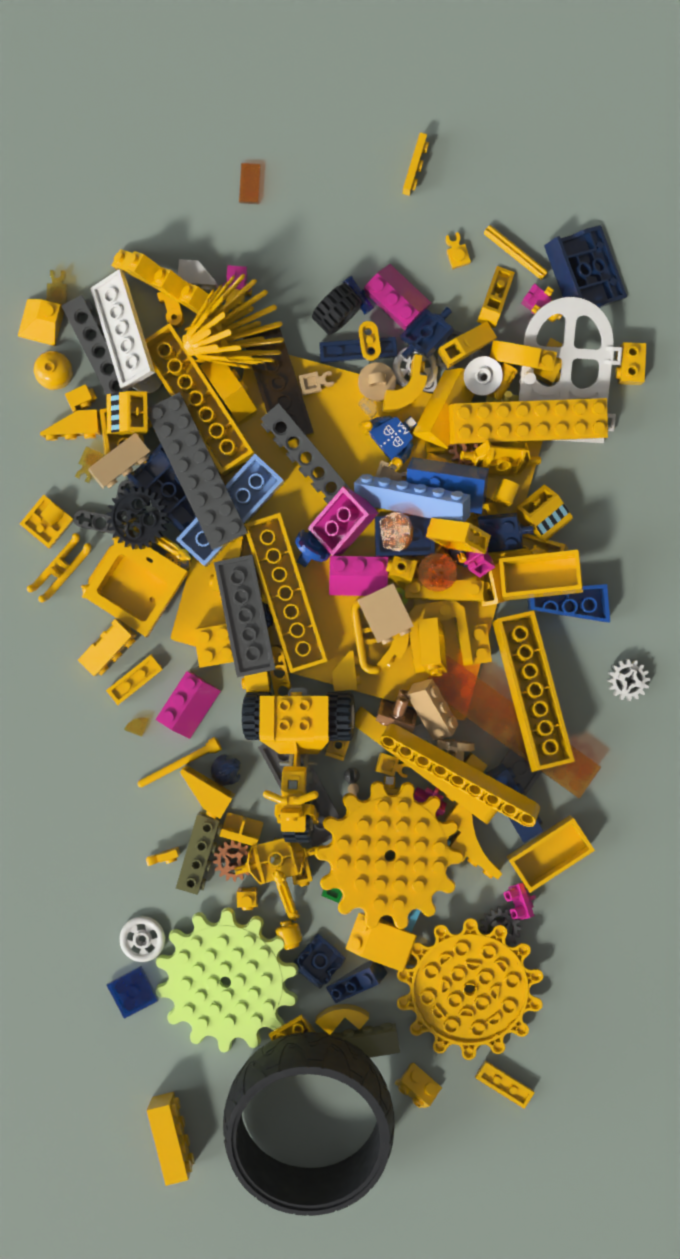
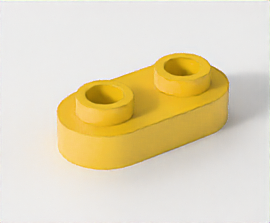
[359,321,381,361]

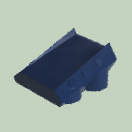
[293,934,346,989]

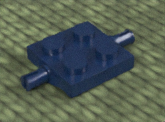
[400,307,454,359]
[478,512,534,552]

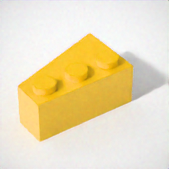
[199,361,257,423]
[78,619,137,676]

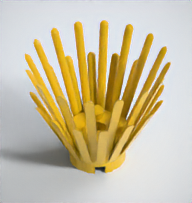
[182,274,284,368]

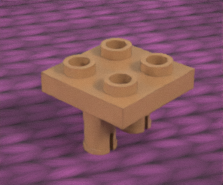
[376,689,417,733]

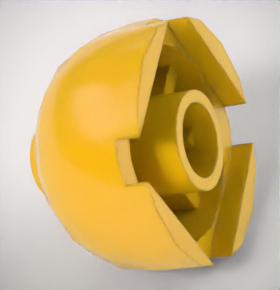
[34,351,73,390]

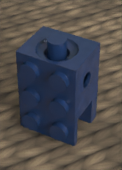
[375,515,435,557]

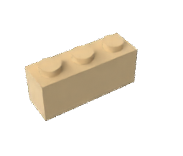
[88,433,150,489]
[406,679,458,740]

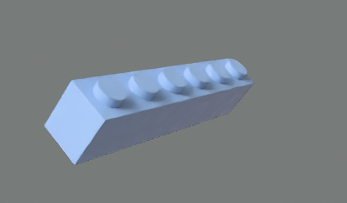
[354,474,470,522]

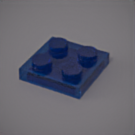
[106,966,159,1019]

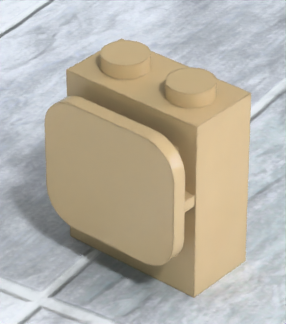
[358,584,413,645]

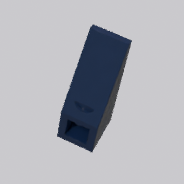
[326,960,388,1003]

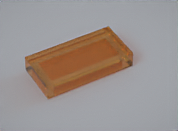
[239,163,261,204]

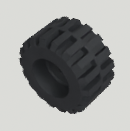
[312,283,363,335]

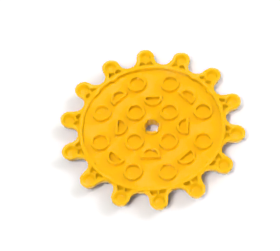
[315,781,464,929]
[397,918,543,1060]

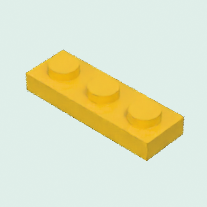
[402,132,429,196]
[106,654,163,705]
[475,1060,535,1109]

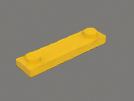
[405,579,484,601]

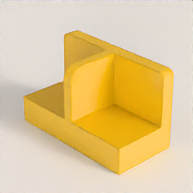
[220,812,264,846]

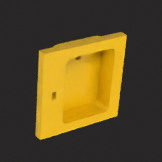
[83,531,188,637]

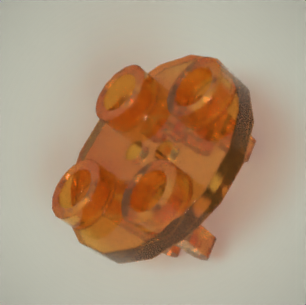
[379,512,413,551]
[418,553,457,592]

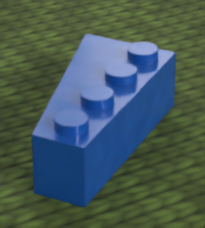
[527,584,610,623]

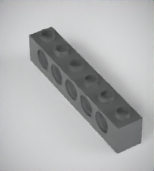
[61,295,136,395]
[261,403,351,504]

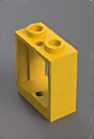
[426,518,491,554]
[418,617,447,677]

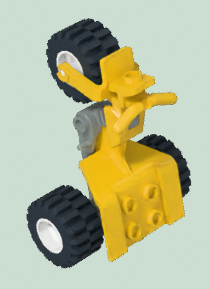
[242,688,355,843]

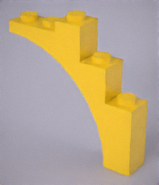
[111,249,230,318]
[445,752,502,880]

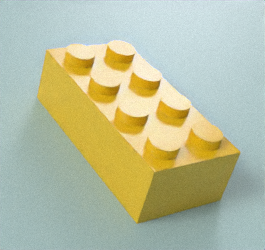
[499,550,583,601]
[506,815,595,893]
[147,1092,195,1186]

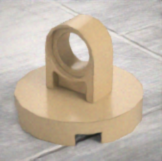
[358,362,396,402]
[436,739,475,761]

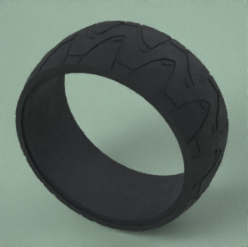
[223,1032,395,1216]

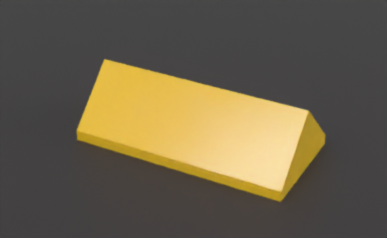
[412,368,475,449]

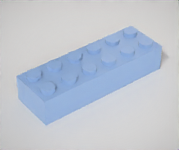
[176,454,284,567]

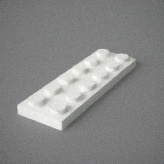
[90,269,155,391]

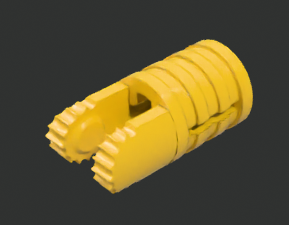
[488,363,518,400]

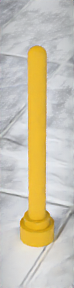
[137,737,222,787]

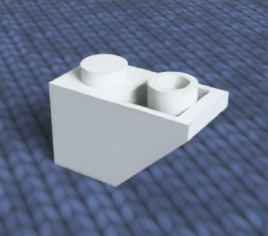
[178,259,218,292]

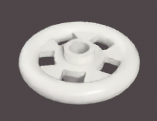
[392,347,438,389]
[120,916,165,962]

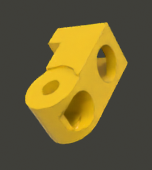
[157,292,184,328]

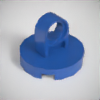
[295,530,331,567]

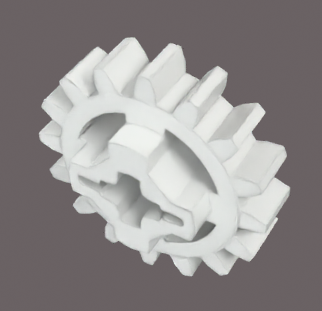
[607,659,650,701]

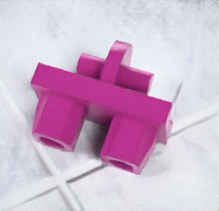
[414,786,447,817]
[503,883,536,920]

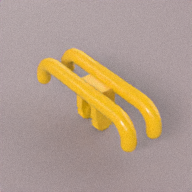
[27,533,92,603]
[351,598,380,674]

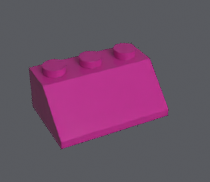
[364,264,432,331]
[308,486,379,556]
[329,556,388,596]
[155,670,221,739]

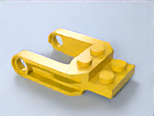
[408,599,473,674]

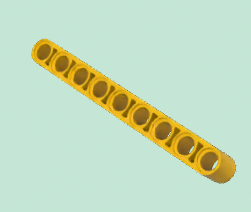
[355,706,498,825]
[380,724,540,827]

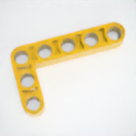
[426,453,520,507]

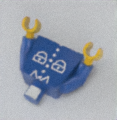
[359,416,417,472]

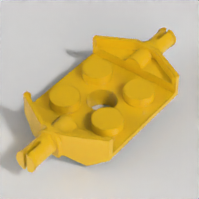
[460,440,541,476]
[234,838,317,885]

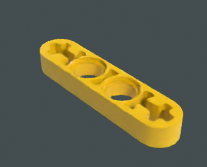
[270,645,292,696]

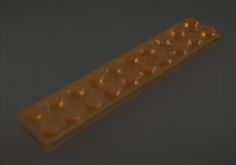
[426,655,601,799]

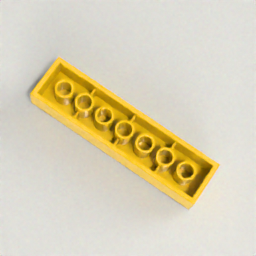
[145,323,256,476]
[448,398,608,444]
[244,513,328,673]
[493,610,575,772]

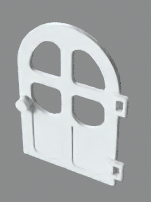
[519,297,622,443]

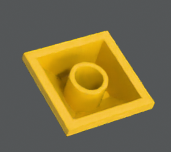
[18,299,64,346]

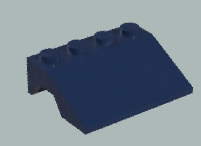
[544,225,627,308]
[127,444,196,533]

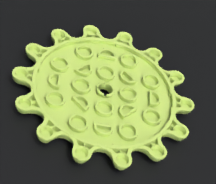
[155,907,299,1052]

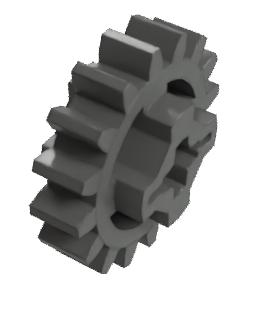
[479,907,521,946]

